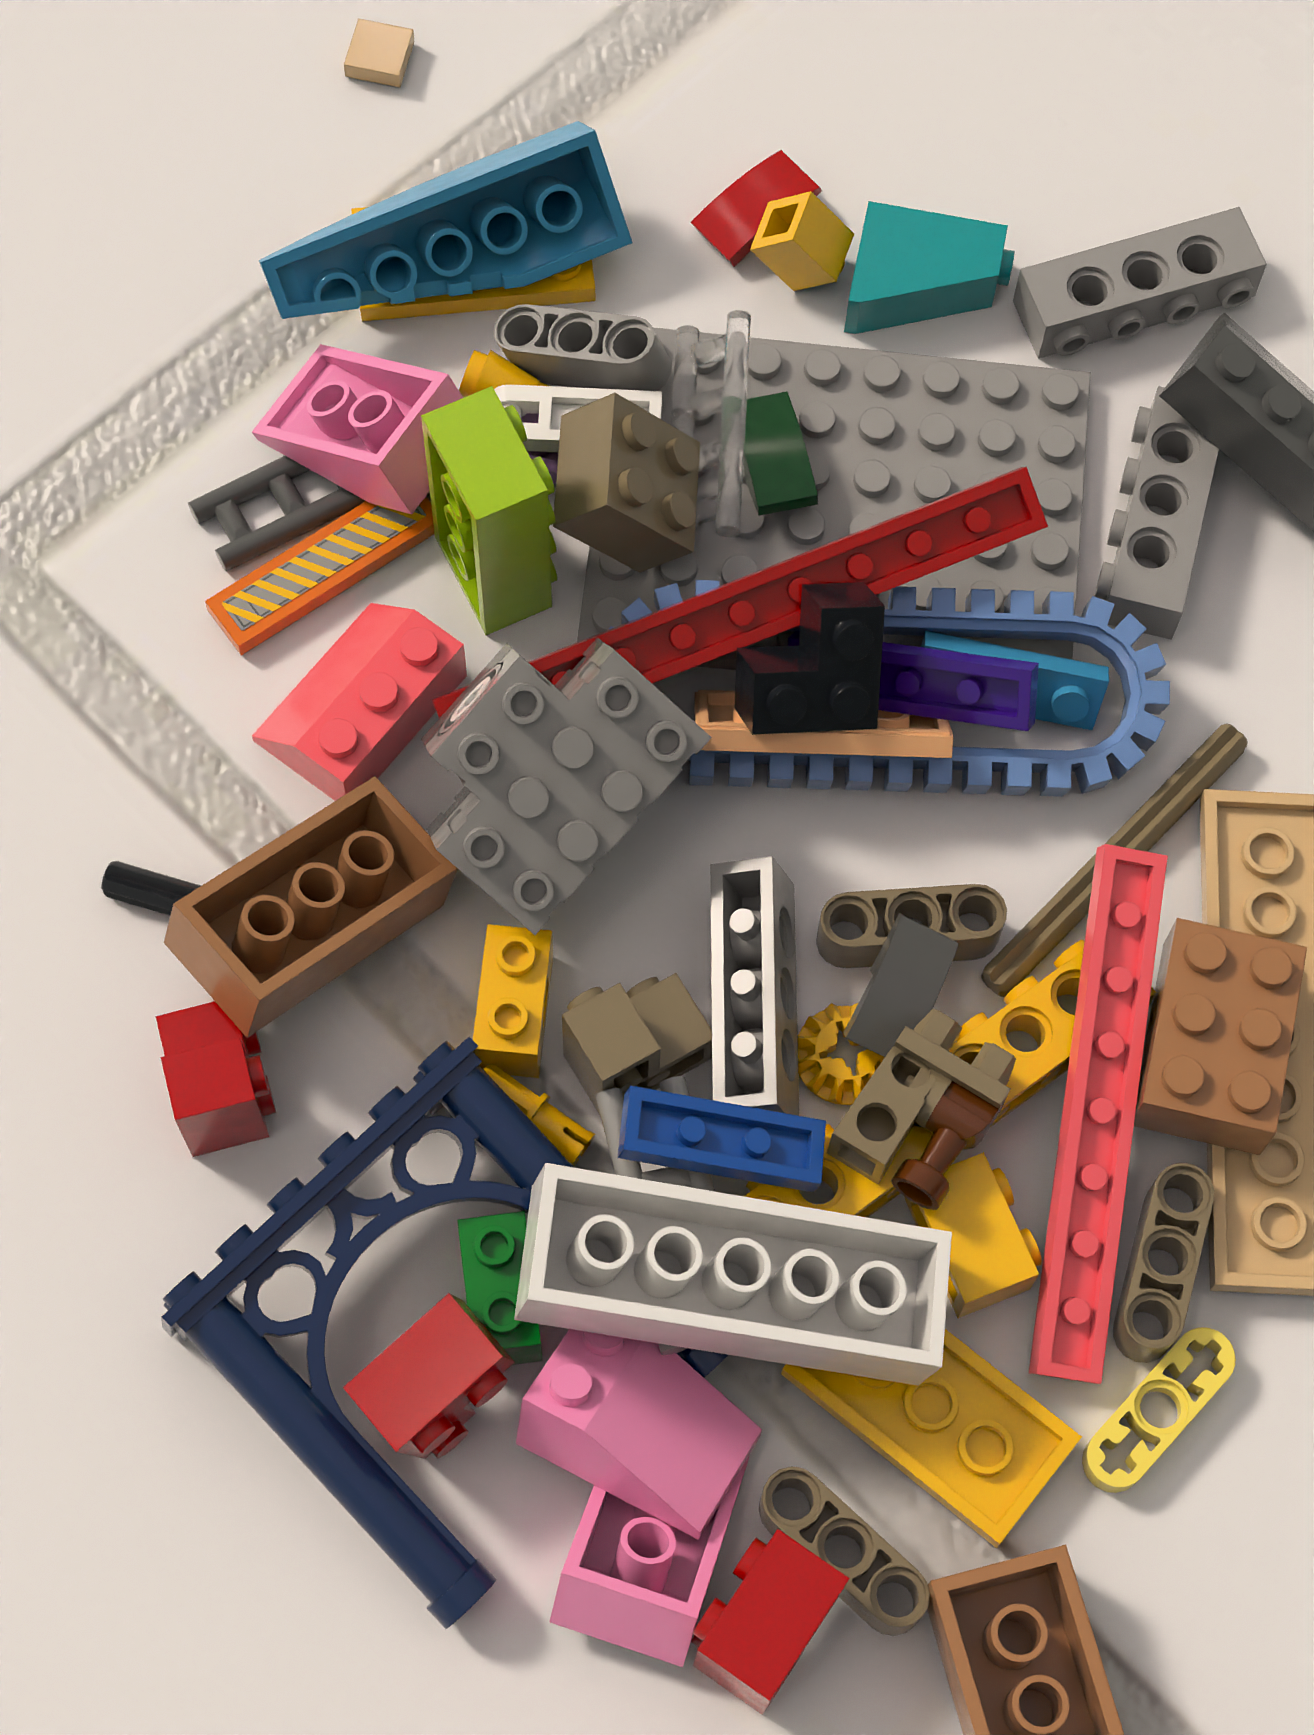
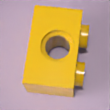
[473,924,553,1078]

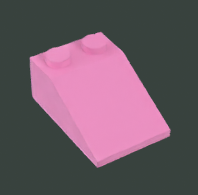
[252,344,463,515]
[516,1329,762,1540]
[549,1456,749,1667]

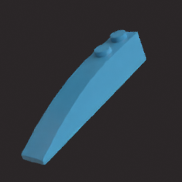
[258,121,633,319]

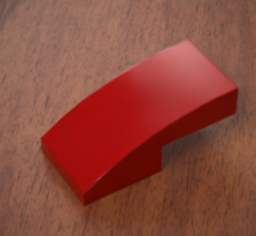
[690,150,822,267]

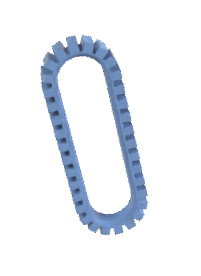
[609,580,1170,797]

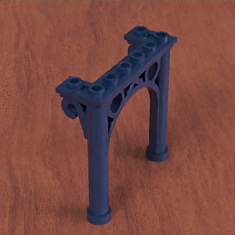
[161,1037,728,1629]

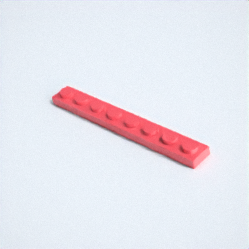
[1029,844,1168,1384]

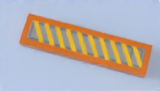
[205,497,434,655]

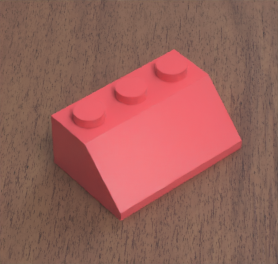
[252,603,467,801]

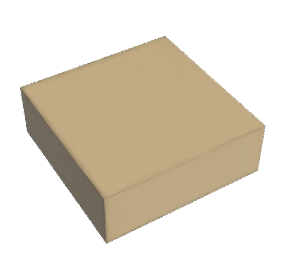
[344,18,415,87]

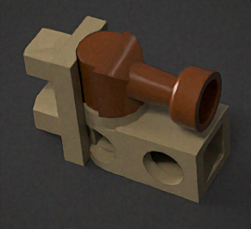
[827,1009,1016,1210]

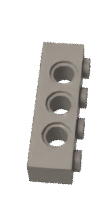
[1013,207,1267,359]
[1094,386,1219,640]
[710,856,799,1116]

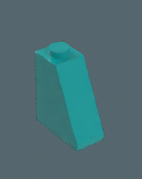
[844,201,1015,334]

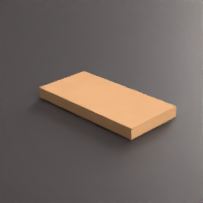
[694,690,953,758]

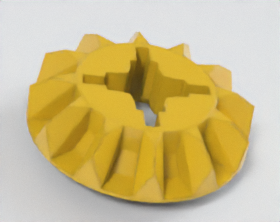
[798,1003,885,1105]

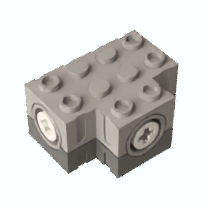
[421,638,712,935]

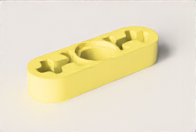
[1082,1327,1236,1493]

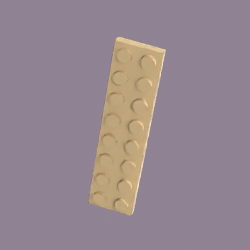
[1200,789,1314,1296]

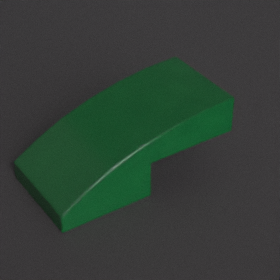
[728,391,818,516]

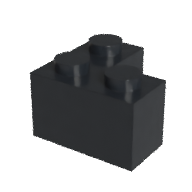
[734,582,885,735]

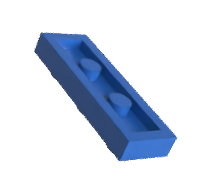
[617,1085,826,1192]

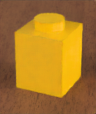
[750,191,854,291]

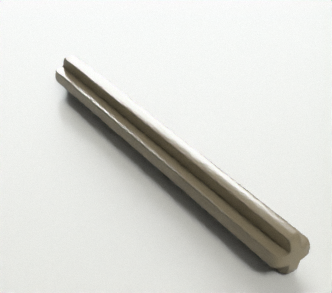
[981,724,1248,997]

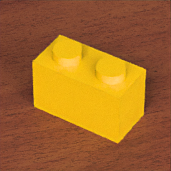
[904,1152,1042,1318]

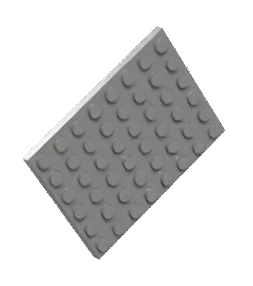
[577,327,1091,670]

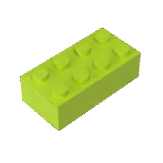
[421,386,558,635]

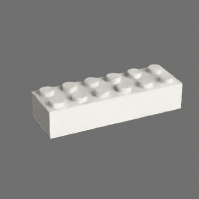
[514,1163,952,1386]

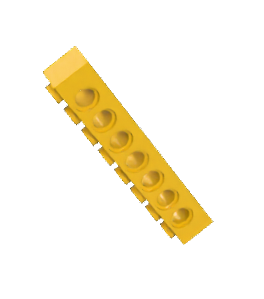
[744,940,1157,1218]

